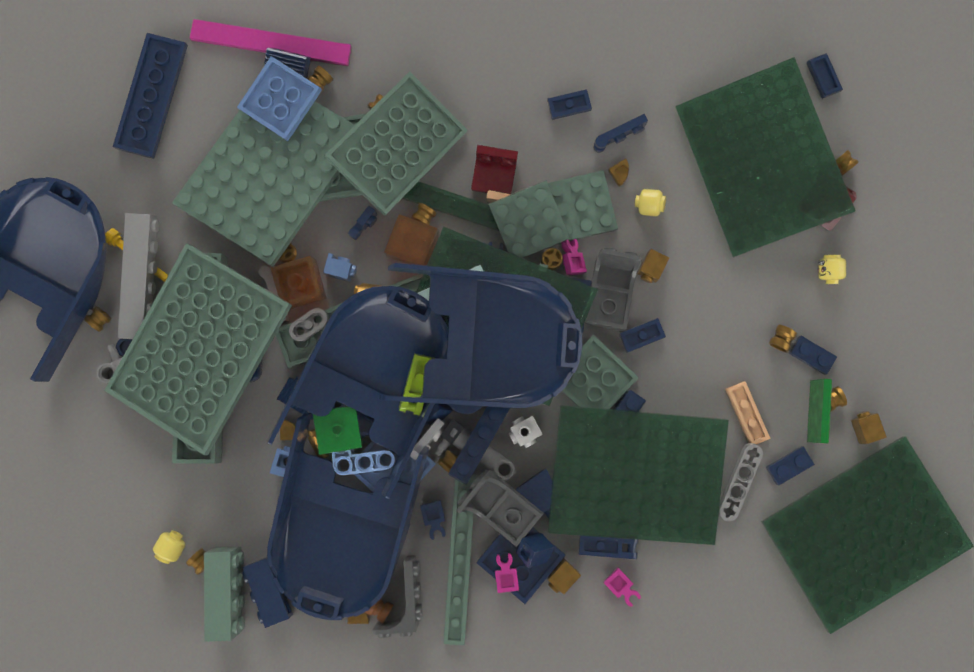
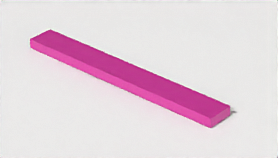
[190,19,352,66]

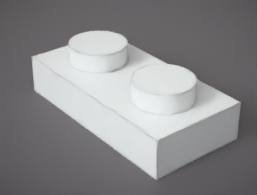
[410,419,445,460]

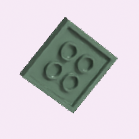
[548,170,618,244]
[489,180,570,262]
[562,335,639,423]

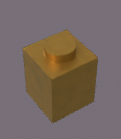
[637,249,669,283]
[851,411,887,444]
[547,558,581,594]

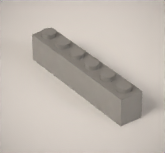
[118,213,160,339]

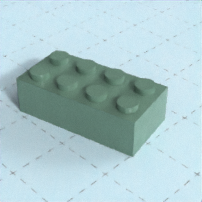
[204,546,245,642]

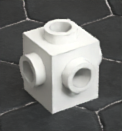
[508,416,543,448]

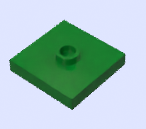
[313,406,362,455]

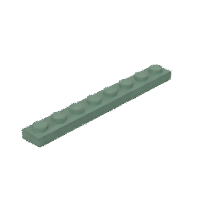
[443,473,476,645]

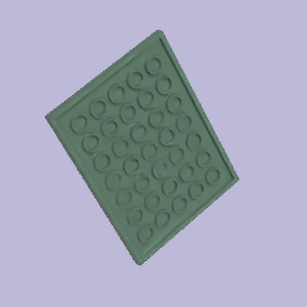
[172,102,355,267]
[104,243,292,455]

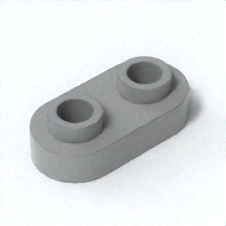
[289,308,329,342]

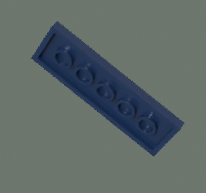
[113,33,188,159]

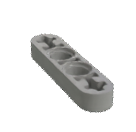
[718,443,763,521]

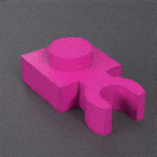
[561,239,587,275]
[495,553,519,593]
[603,567,641,607]

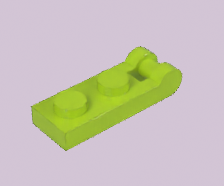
[399,353,435,415]

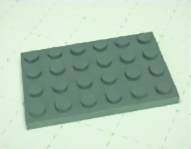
[324,71,468,216]

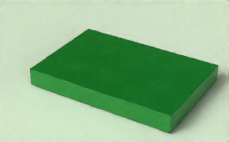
[807,378,832,444]

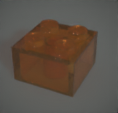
[384,214,439,266]
[270,256,327,309]

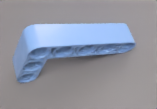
[332,404,397,475]

